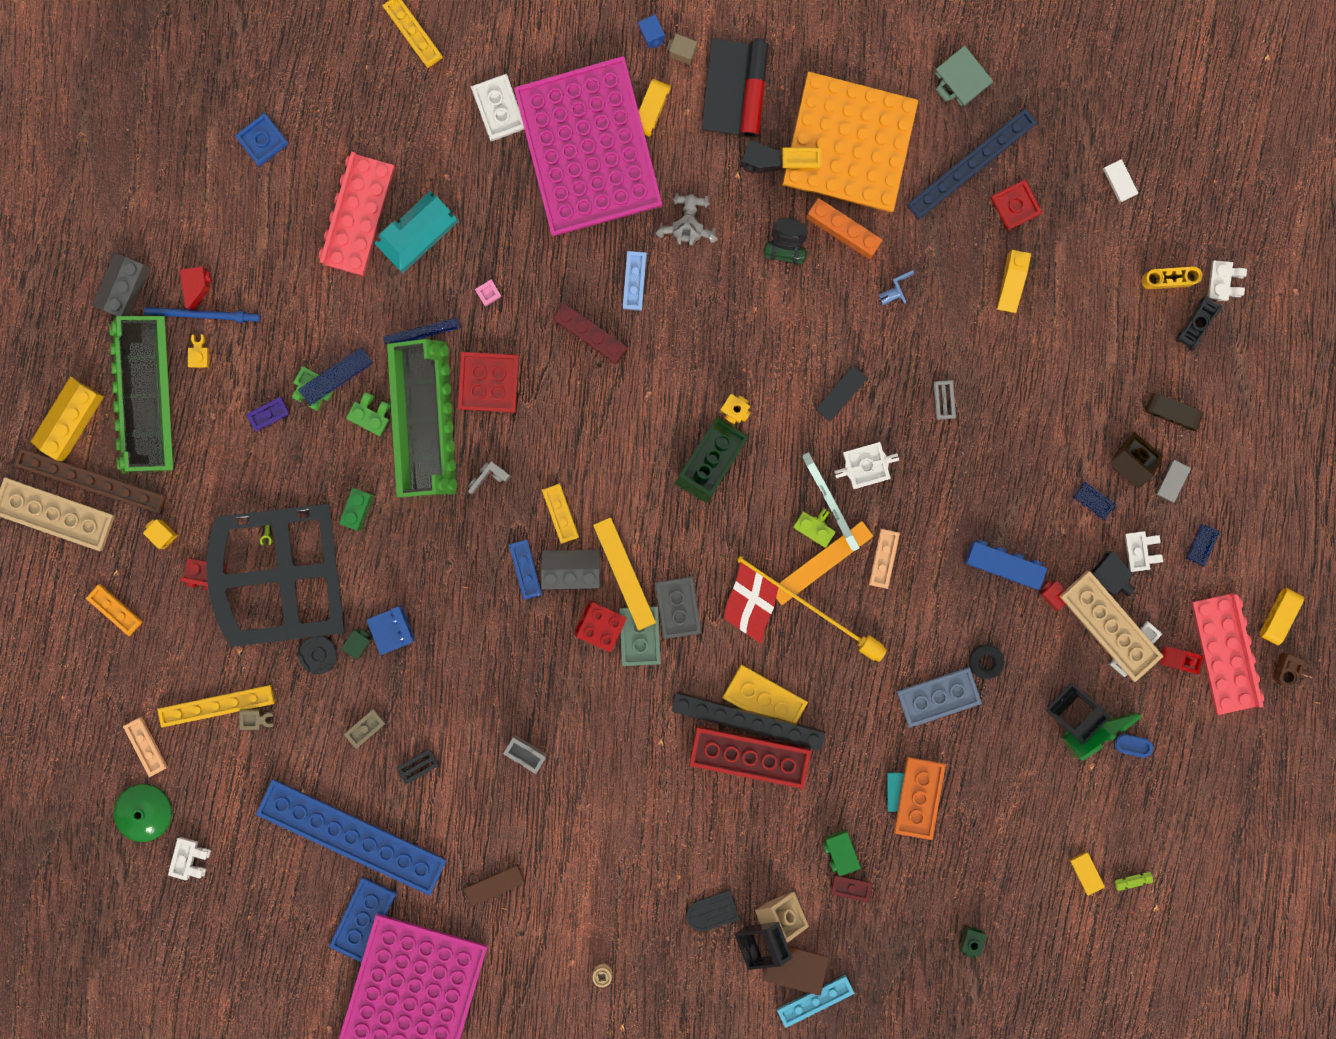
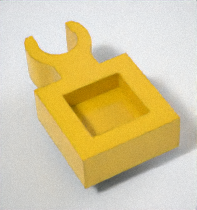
[188,335,209,368]

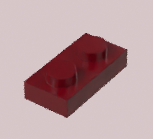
[831,874,873,903]

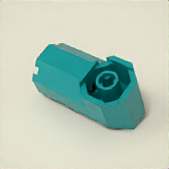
[374,191,459,273]

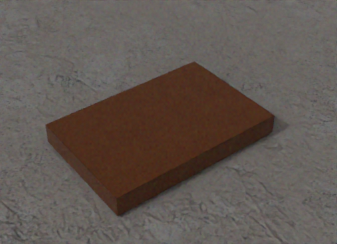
[764,946,829,996]

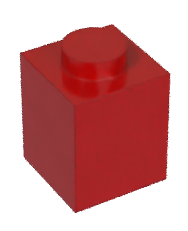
[1039,580,1066,611]

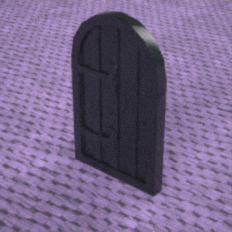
[687,890,740,932]

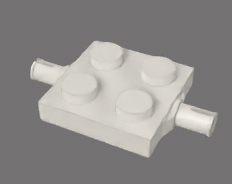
[834,442,899,489]

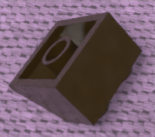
[1110,432,1163,489]

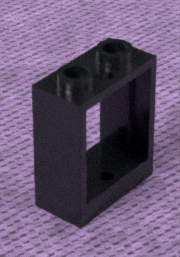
[1046,683,1110,745]
[734,922,793,970]

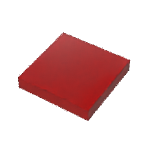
[990,179,1043,231]

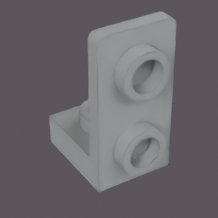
[468,461,511,495]

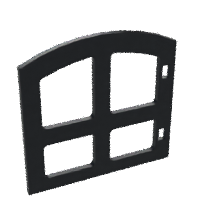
[206,504,344,647]

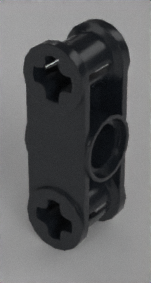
[1175,294,1223,351]

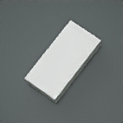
[1103,159,1138,203]

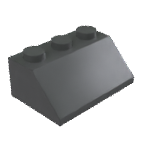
[92,253,150,316]
[541,550,600,589]

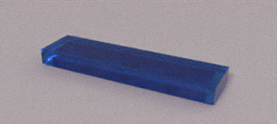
[383,318,461,345]
[298,347,373,406]

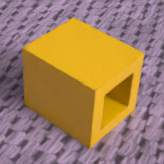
[143,519,178,549]

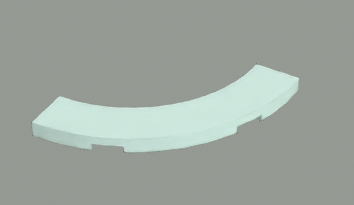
[803,452,859,551]

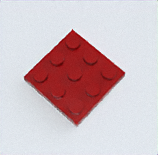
[458,352,519,413]

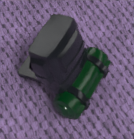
[763,218,807,265]

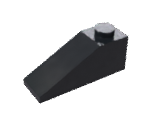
[740,140,786,173]

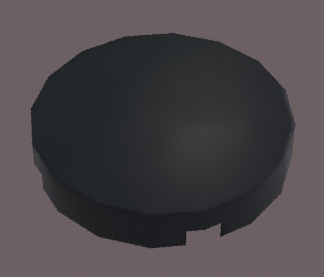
[298,636,338,674]

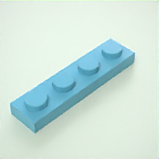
[777,975,855,1028]

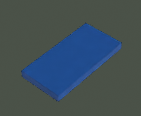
[329,876,397,962]

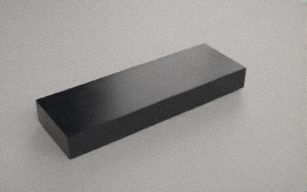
[815,366,867,422]

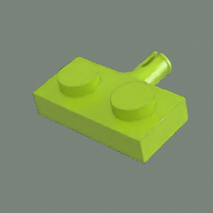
[793,508,836,548]

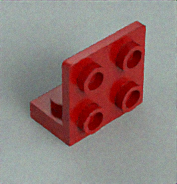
[573,599,627,652]

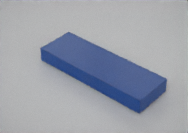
[509,539,542,600]

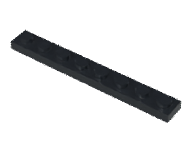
[672,692,826,751]

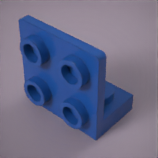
[367,605,416,655]

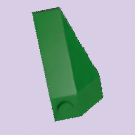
[1061,712,1142,761]

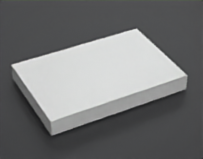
[471,74,524,141]

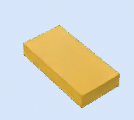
[782,148,821,169]
[1069,852,1105,896]

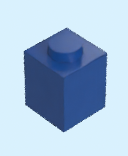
[638,14,665,48]

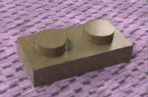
[344,709,386,749]

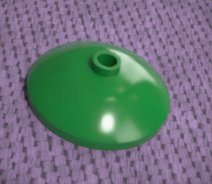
[114,784,172,842]

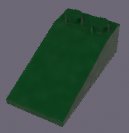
[674,417,749,504]

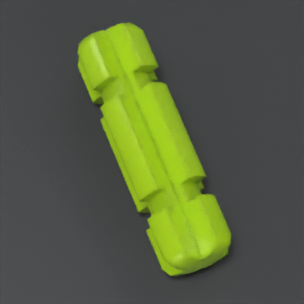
[1115,872,1153,891]

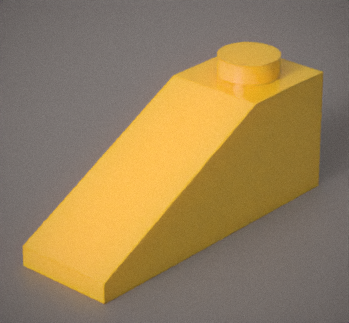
[997,250,1031,313]

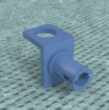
[878,270,915,305]

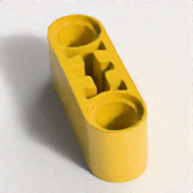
[639,79,671,137]
[1141,267,1202,289]
[1260,587,1304,645]

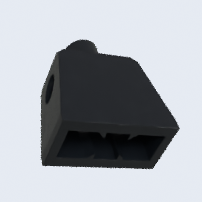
[1091,551,1135,597]

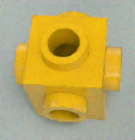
[720,394,751,424]

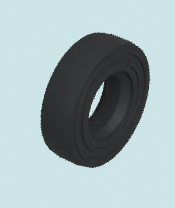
[969,644,1004,679]

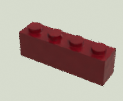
[553,303,627,365]

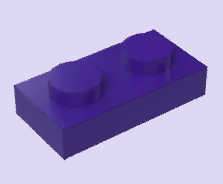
[246,397,290,432]

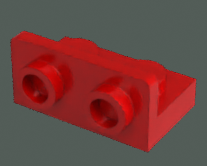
[180,558,227,590]

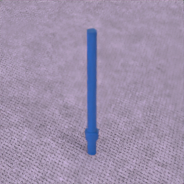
[145,307,260,323]

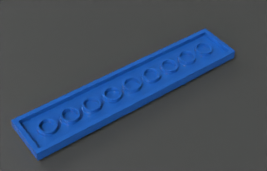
[256,779,447,896]

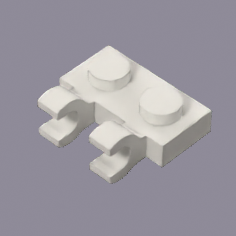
[1208,260,1247,301]
[1124,531,1163,572]
[168,837,211,880]

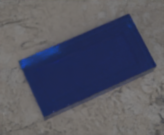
[1072,482,1116,520]
[1185,524,1220,567]

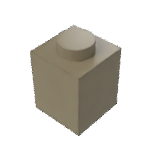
[667,34,697,65]

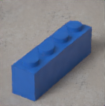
[964,540,1047,590]

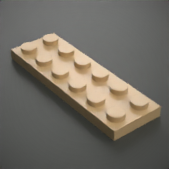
[0,477,115,551]
[1059,570,1164,682]

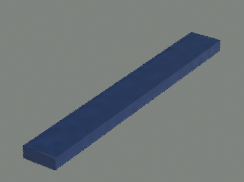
[906,108,1037,220]

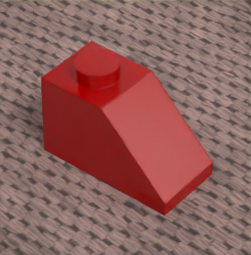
[180,266,212,310]
[1160,646,1203,675]

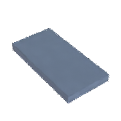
[896,667,982,728]

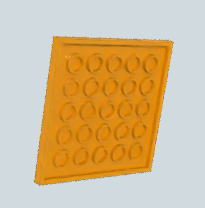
[782,72,918,213]

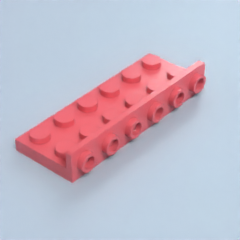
[319,152,395,276]
[1191,593,1264,715]

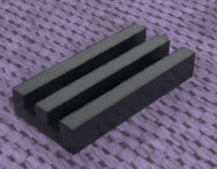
[396,749,439,785]

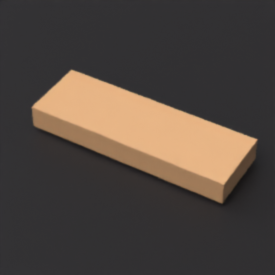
[869,529,900,589]
[123,717,168,777]

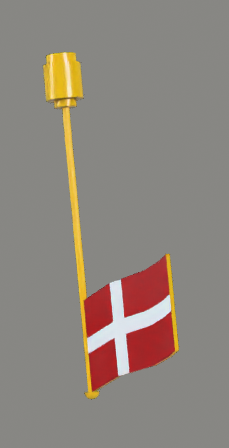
[724,556,887,662]

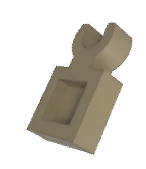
[239,709,274,730]

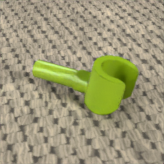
[260,525,274,545]

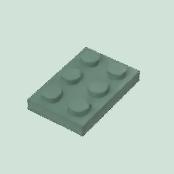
[620,606,661,666]

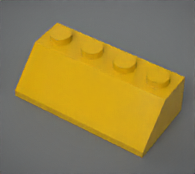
[31,376,104,461]

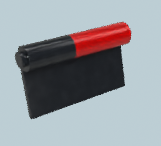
[701,38,769,137]

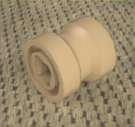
[593,963,612,987]

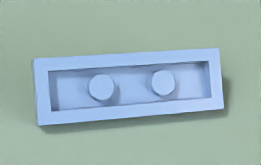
[623,251,647,311]

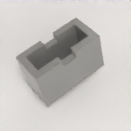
[503,735,547,774]

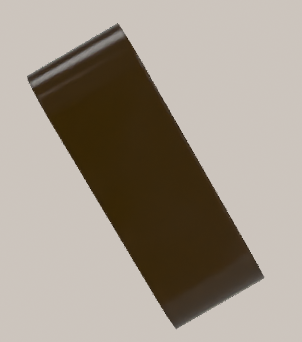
[1145,393,1204,431]

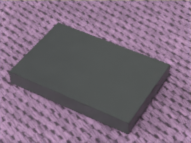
[655,577,702,639]

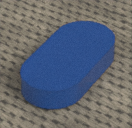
[1114,734,1153,758]

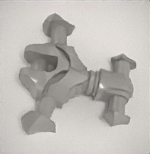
[655,193,718,246]

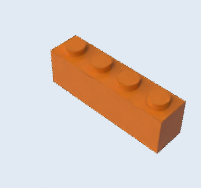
[806,198,883,260]

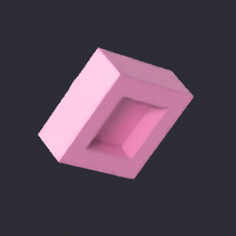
[475,280,502,307]

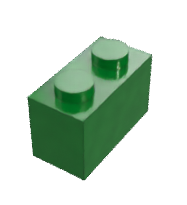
[339,488,374,531]
[823,829,861,877]

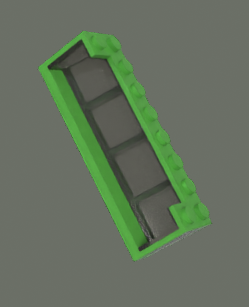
[109,316,173,474]
[387,339,457,497]

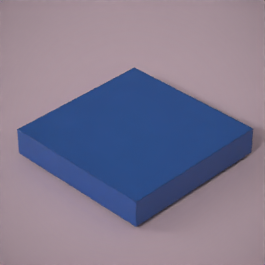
[235,113,289,167]

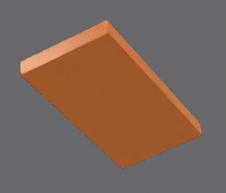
[894,757,946,840]

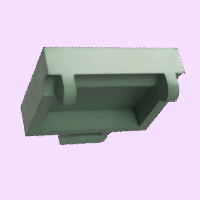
[935,46,993,107]

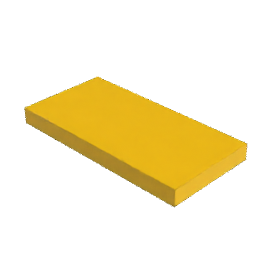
[722,664,808,723]

